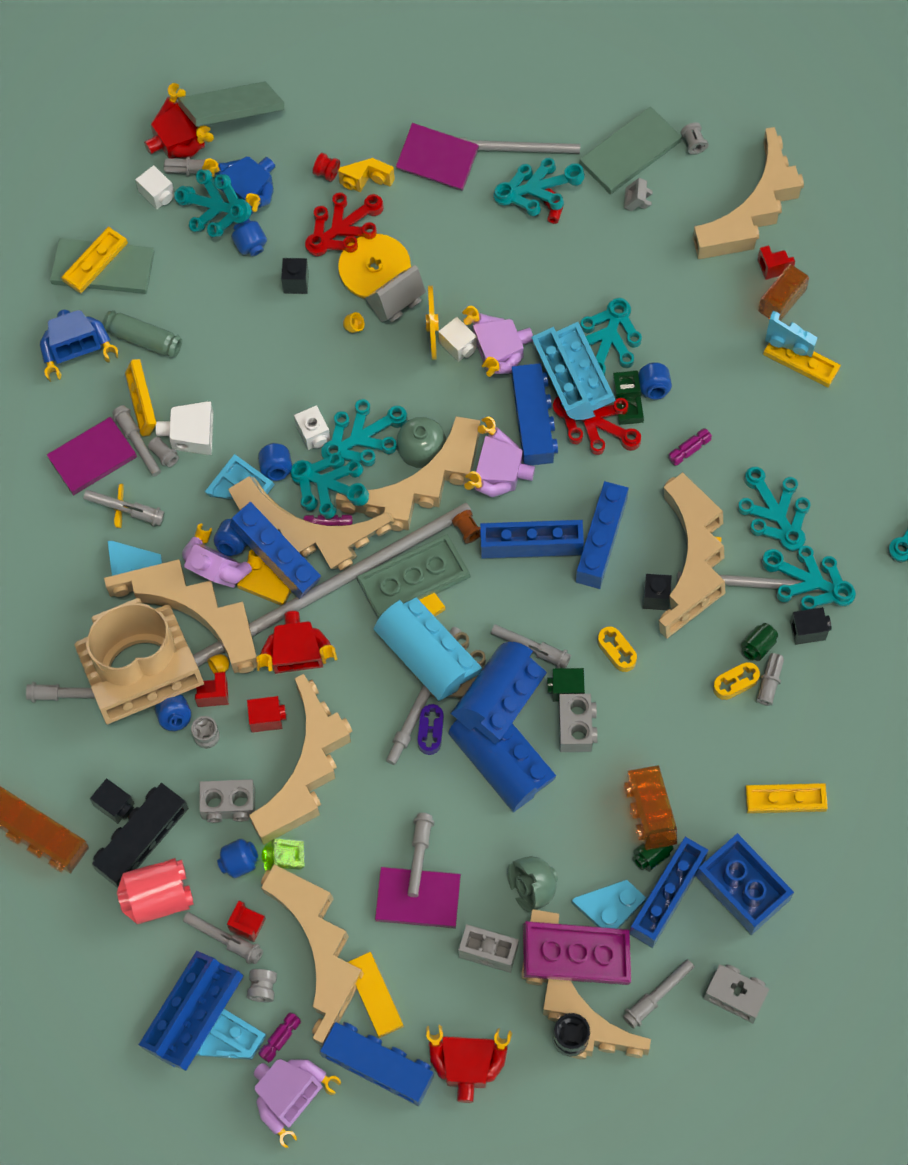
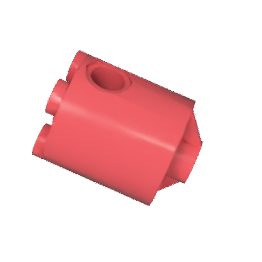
[117,858,194,925]

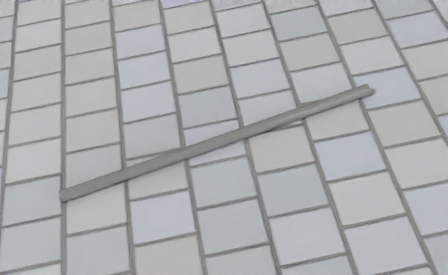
[193,503,472,667]

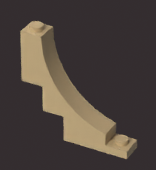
[659,472,726,639]
[104,559,257,673]
[261,864,364,1046]

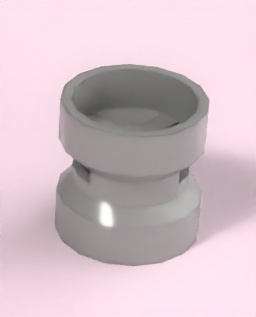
[191,716,220,749]
[247,969,277,1002]

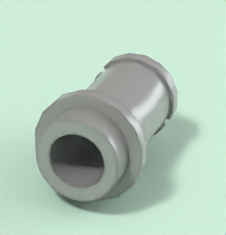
[148,437,179,467]

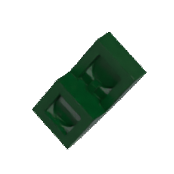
[613,370,644,425]

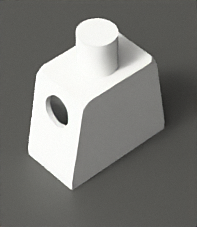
[156,402,213,455]

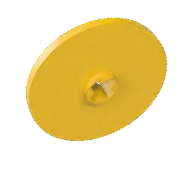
[338,234,411,298]
[426,285,439,360]

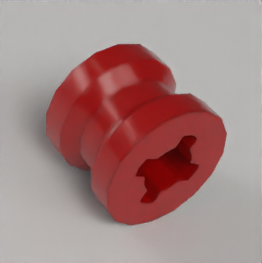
[313,153,340,182]

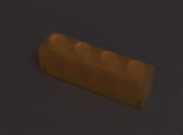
[0,786,89,874]

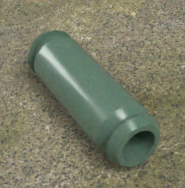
[102,310,182,358]

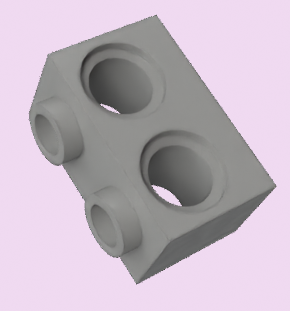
[559,694,597,752]
[200,779,255,823]

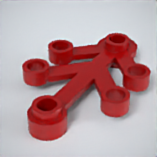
[305,192,384,256]
[553,396,641,455]

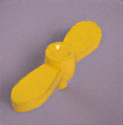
[114,484,129,528]

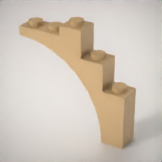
[693,127,804,260]
[336,416,481,531]
[228,476,395,571]
[249,674,353,845]
[521,909,651,1059]

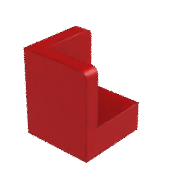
[757,245,795,280]
[195,672,229,707]
[227,901,266,943]

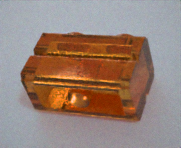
[758,264,810,321]

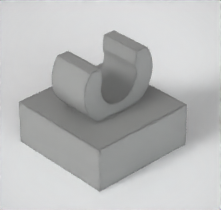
[624,178,653,211]

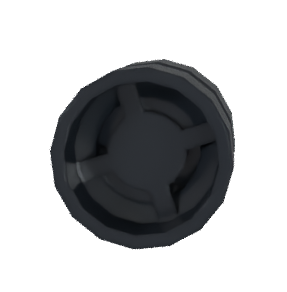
[553,1013,590,1057]

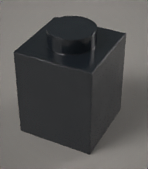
[281,258,309,294]
[643,574,672,610]
[790,607,832,645]
[90,778,135,824]

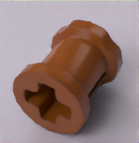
[452,510,481,544]

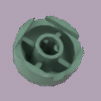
[397,417,446,468]
[508,856,558,912]

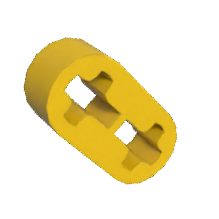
[598,626,637,672]
[713,662,760,700]

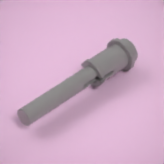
[112,405,161,476]
[83,490,164,527]
[491,624,571,668]
[26,682,95,702]
[407,813,434,897]
[183,912,263,964]
[623,959,694,1028]

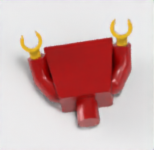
[144,83,214,159]
[256,611,337,674]
[426,1025,512,1103]

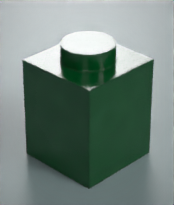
[547,668,585,702]

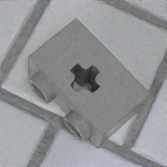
[458,924,519,973]
[704,964,769,1023]

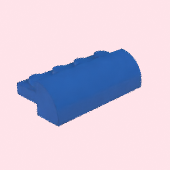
[450,642,547,744]
[448,720,556,813]
[138,951,244,1071]

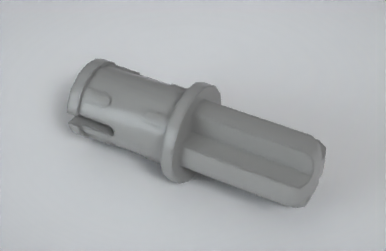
[164,157,205,176]
[756,653,784,706]

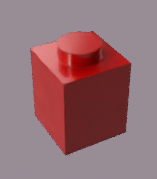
[247,696,287,733]

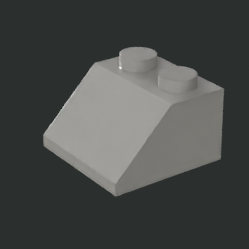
[365,265,426,322]

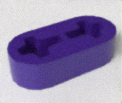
[418,704,444,755]

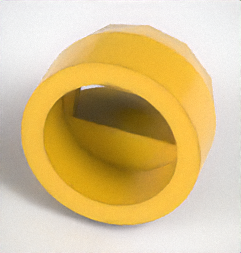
[343,312,365,333]
[207,654,229,675]

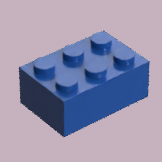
[696,833,794,935]

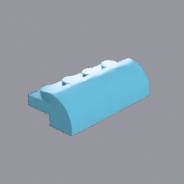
[531,322,616,420]
[374,597,482,701]

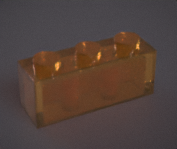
[624,765,677,850]

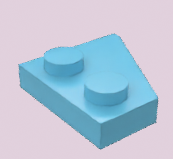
[765,311,817,357]
[205,454,275,500]
[108,541,162,576]
[572,880,646,929]
[196,1009,266,1060]

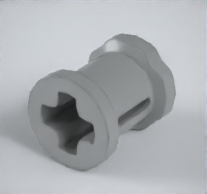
[681,123,709,155]

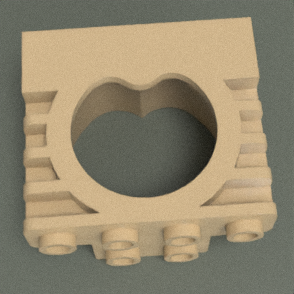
[74,598,204,725]

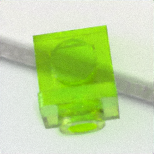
[262,838,304,871]

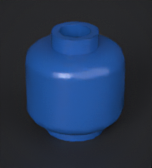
[231,219,267,257]
[638,362,672,400]
[258,443,292,481]
[213,519,247,556]
[155,694,191,731]
[217,839,259,878]

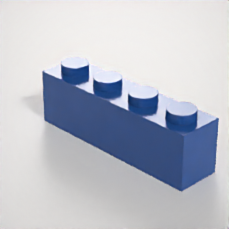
[512,363,558,465]
[576,481,629,589]
[229,501,321,599]
[480,520,584,559]
[630,837,708,948]
[320,1022,434,1106]

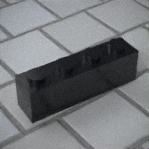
[92,782,189,888]

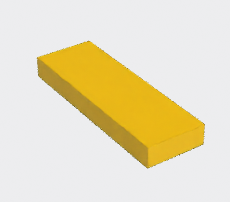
[61,226,128,294]
[763,343,841,388]
[125,359,157,436]
[745,783,828,813]
[348,952,404,1038]

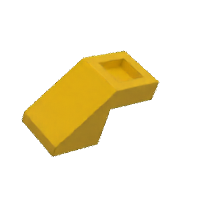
[338,158,395,193]

